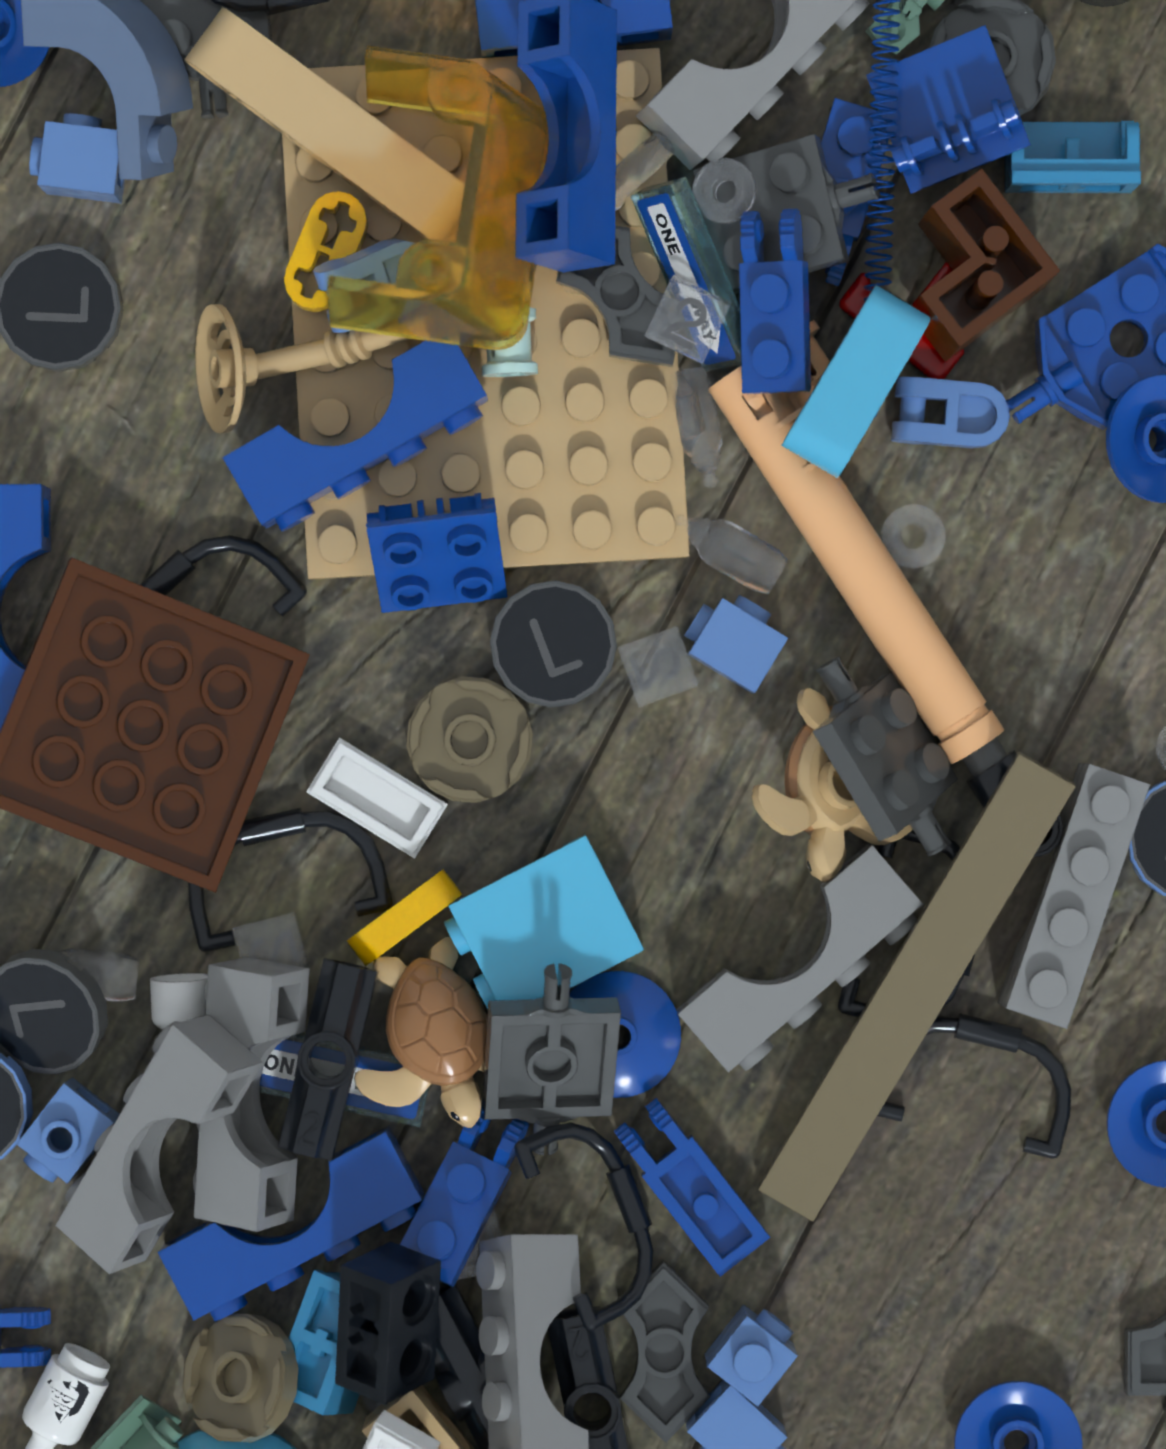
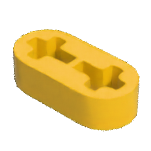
[284,191,368,312]
[347,869,462,966]

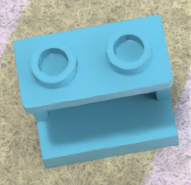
[444,834,644,1009]

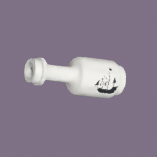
[22,1343,110,1449]

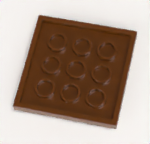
[0,557,310,893]

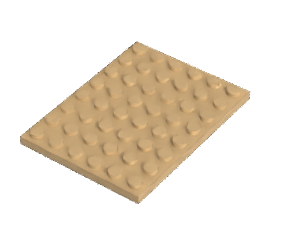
[282,48,690,580]

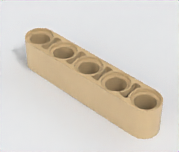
[184,7,477,248]

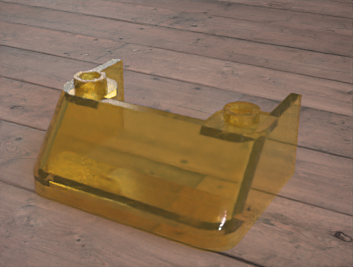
[327,45,549,350]

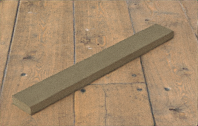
[758,751,1076,1222]

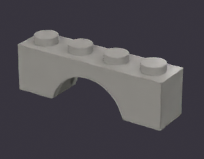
[636,0,870,170]
[997,763,1150,1029]
[676,844,923,1073]
[193,957,309,1232]
[55,1015,264,1274]
[476,1234,589,1449]

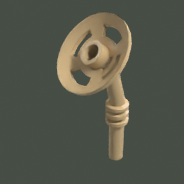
[195,304,437,433]

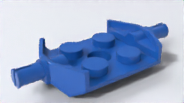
[1006,244,1166,430]

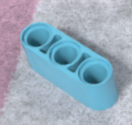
[781,285,932,478]

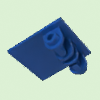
[866,25,1031,194]
[366,493,508,613]

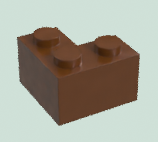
[912,169,1060,362]

